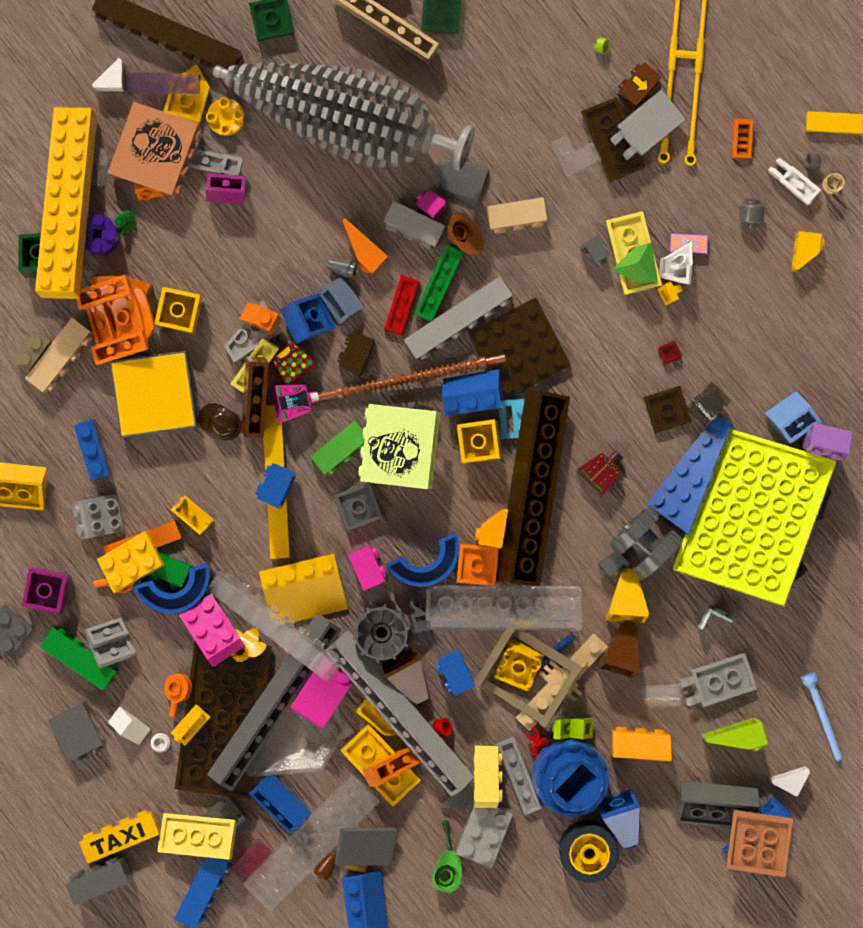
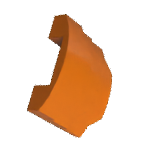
[76,275,155,365]

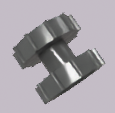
[608,505,683,580]
[352,602,411,663]

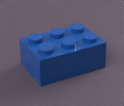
[255,463,297,508]

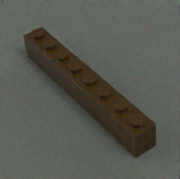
[91,0,242,70]

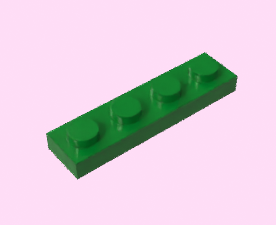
[414,244,463,322]

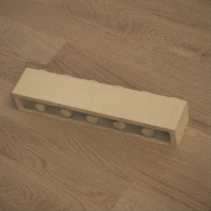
[333,0,439,64]

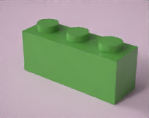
[310,421,365,475]

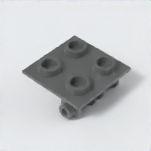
[201,796,252,838]

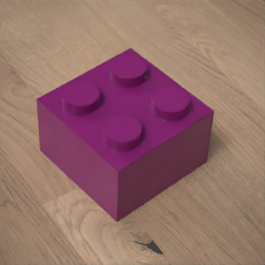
[22,567,71,613]

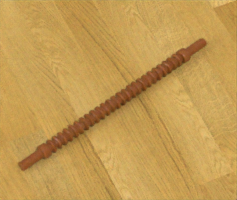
[318,354,506,401]

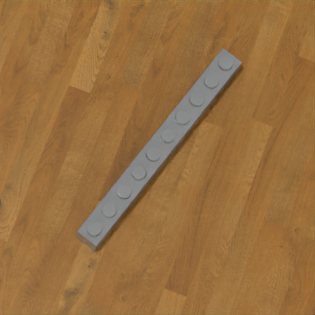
[325,631,474,797]

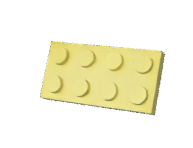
[605,211,662,295]
[157,813,238,860]

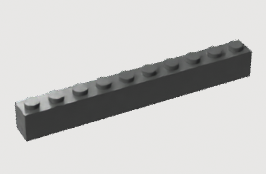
[207,613,341,792]

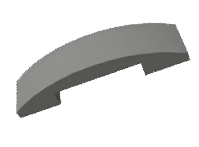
[188,149,243,176]

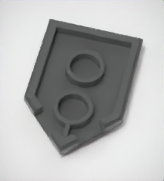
[428,157,488,205]

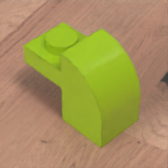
[552,717,593,739]

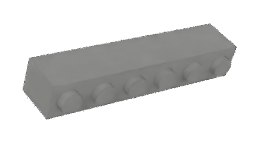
[404,276,513,360]

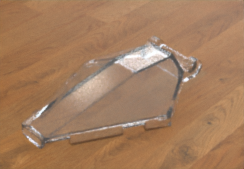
[246,703,354,777]

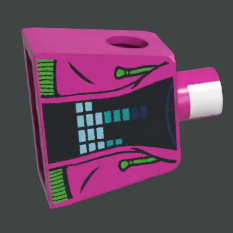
[271,385,319,424]

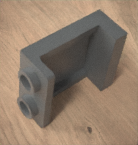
[48,702,106,763]

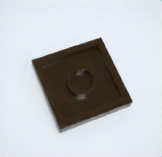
[643,386,692,433]

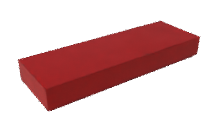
[384,275,419,336]

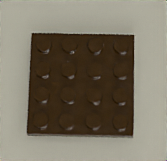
[468,297,571,400]

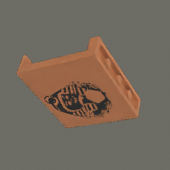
[108,102,202,199]

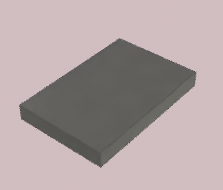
[335,827,397,866]

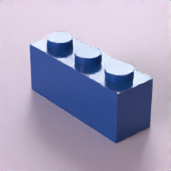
[74,419,112,481]
[249,772,311,834]

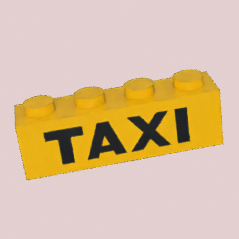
[79,809,161,864]

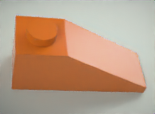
[342,218,388,275]
[362,747,421,787]

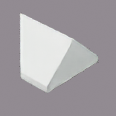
[659,241,693,284]

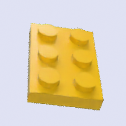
[97,531,164,593]

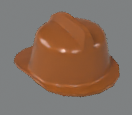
[447,213,484,255]

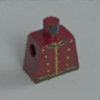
[576,450,624,496]

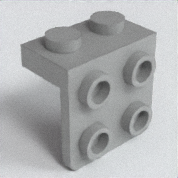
[72,494,124,540]

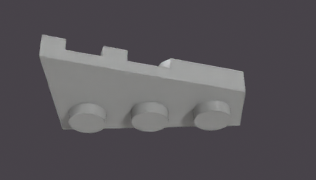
[224,300,283,364]

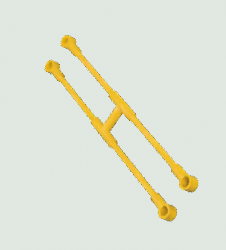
[657,0,707,166]

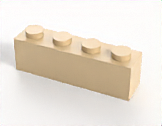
[25,318,93,393]

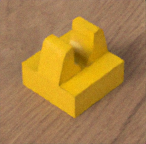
[657,282,683,306]

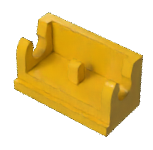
[171,495,214,535]

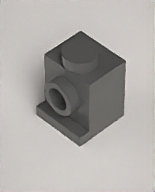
[580,236,609,268]
[599,551,630,578]

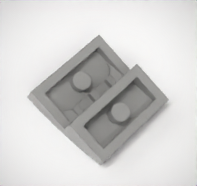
[85,618,136,668]

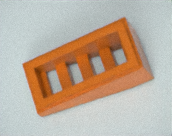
[732,118,754,158]

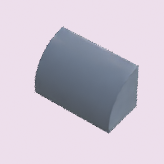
[318,276,364,324]

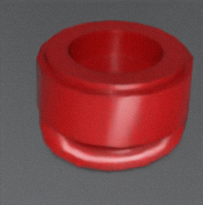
[433,718,452,738]

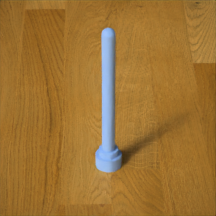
[801,672,842,761]

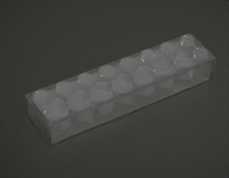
[426,585,582,631]
[243,771,381,912]

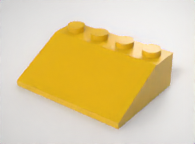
[259,553,348,627]

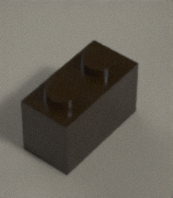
[337,331,375,376]

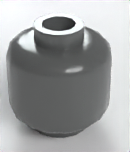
[739,199,764,228]

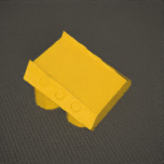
[494,639,544,691]

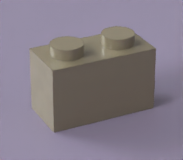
[12,330,52,373]

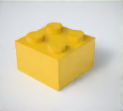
[154,287,203,334]
[457,419,503,464]

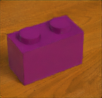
[206,173,246,204]

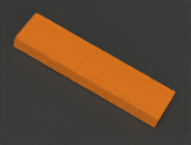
[103,521,182,554]

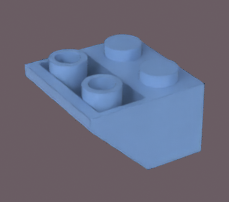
[764,391,822,445]

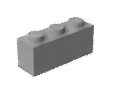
[383,201,445,249]

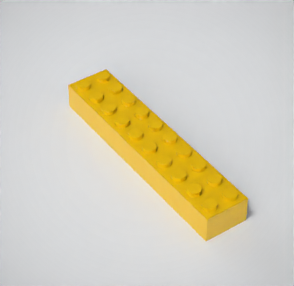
[35,107,97,299]

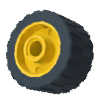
[559,820,619,883]

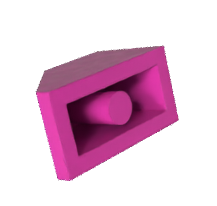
[416,190,446,220]

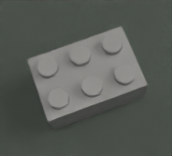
[455,804,513,868]

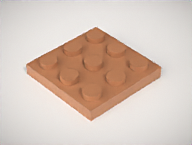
[726,810,793,877]

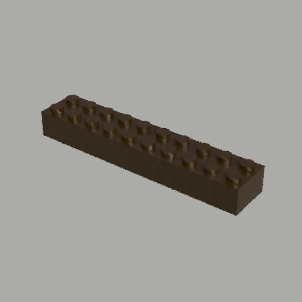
[496,389,570,587]

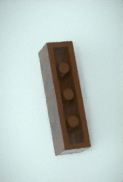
[241,357,269,438]

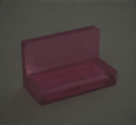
[230,838,272,880]

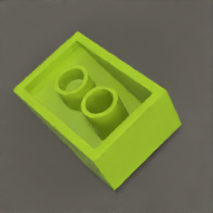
[700,718,768,751]

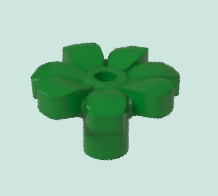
[115,211,136,235]

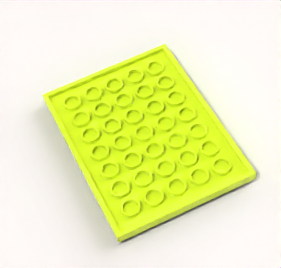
[673,429,837,607]

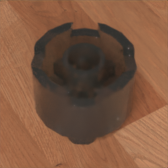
[686,381,731,427]

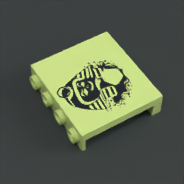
[358,404,441,489]

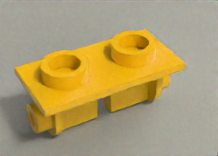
[171,704,210,746]

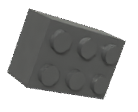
[65,854,134,906]

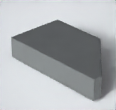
[440,783,474,808]

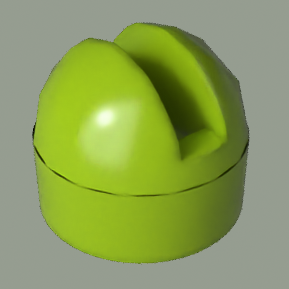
[594,38,610,54]

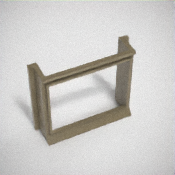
[474,623,582,728]

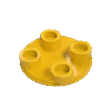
[206,97,245,136]

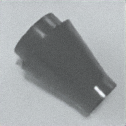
[328,258,357,279]

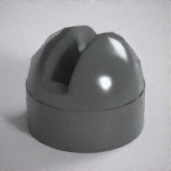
[805,153,821,168]

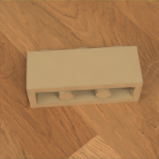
[486,197,547,234]

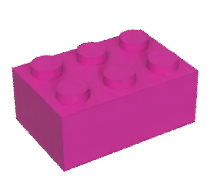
[348,544,388,591]
[179,594,245,667]

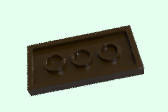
[581,97,645,183]

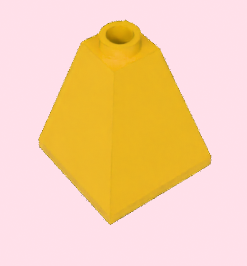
[606,568,649,623]

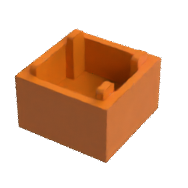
[456,543,499,586]

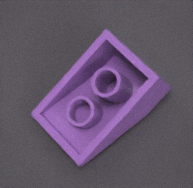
[800,423,852,460]

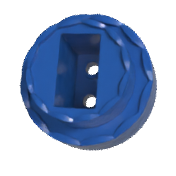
[532,738,609,817]

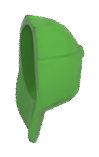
[432,850,462,893]

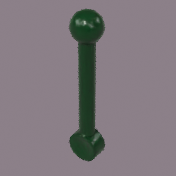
[442,820,452,851]

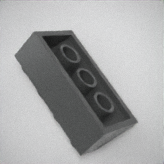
[676,781,759,828]

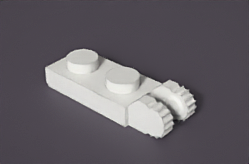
[768,158,821,206]

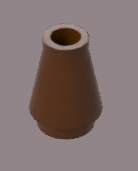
[314,851,336,881]

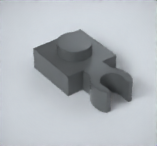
[408,599,433,634]

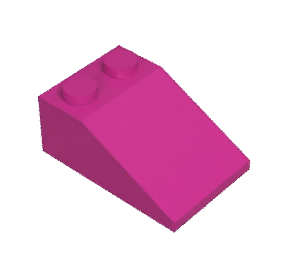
[290,657,353,729]

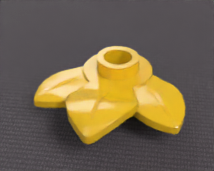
[232,628,267,662]

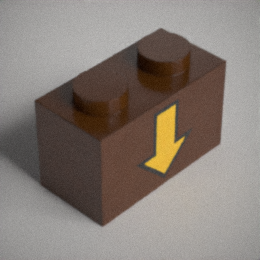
[618,62,662,109]

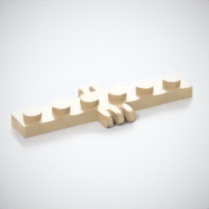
[515,633,608,731]

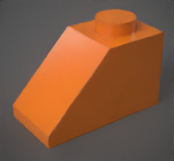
[239,302,282,336]

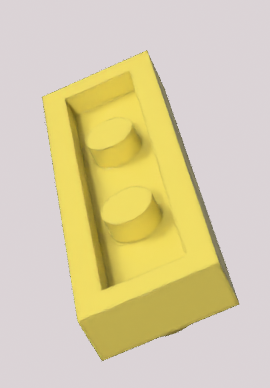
[231,337,279,392]

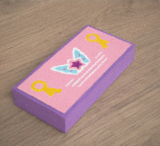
[669,233,708,255]

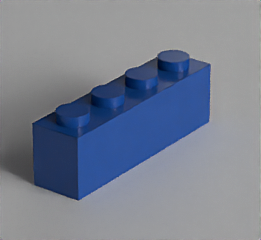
[174,857,232,928]

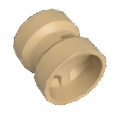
[822,173,845,195]

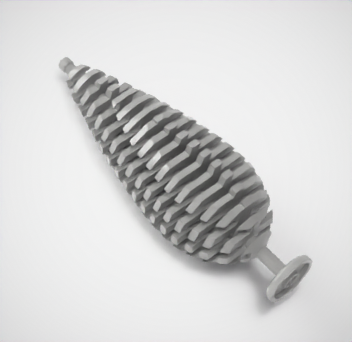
[213,63,475,172]

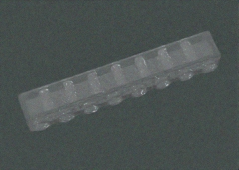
[207,571,343,681]

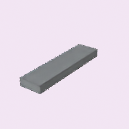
[496,737,543,816]

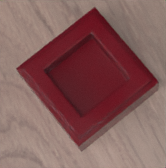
[657,340,682,365]

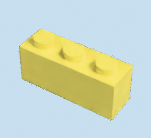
[474,746,502,808]

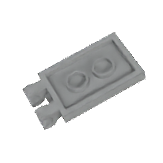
[610,90,686,160]
[678,652,757,707]

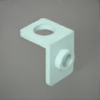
[698,608,733,630]

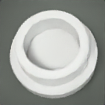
[151,733,170,752]

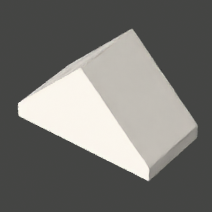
[92,58,125,91]
[108,707,150,745]
[769,766,810,796]

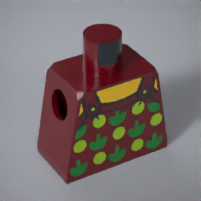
[272,339,317,385]

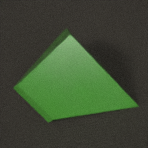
[612,243,658,284]

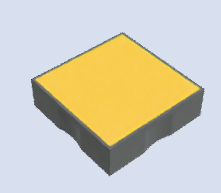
[110,351,199,439]

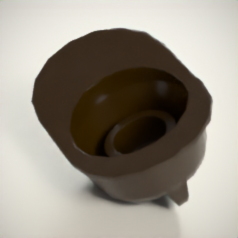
[198,403,242,441]

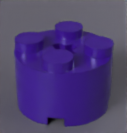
[85,214,120,256]

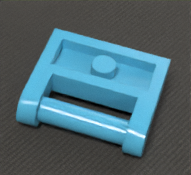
[498,399,524,439]

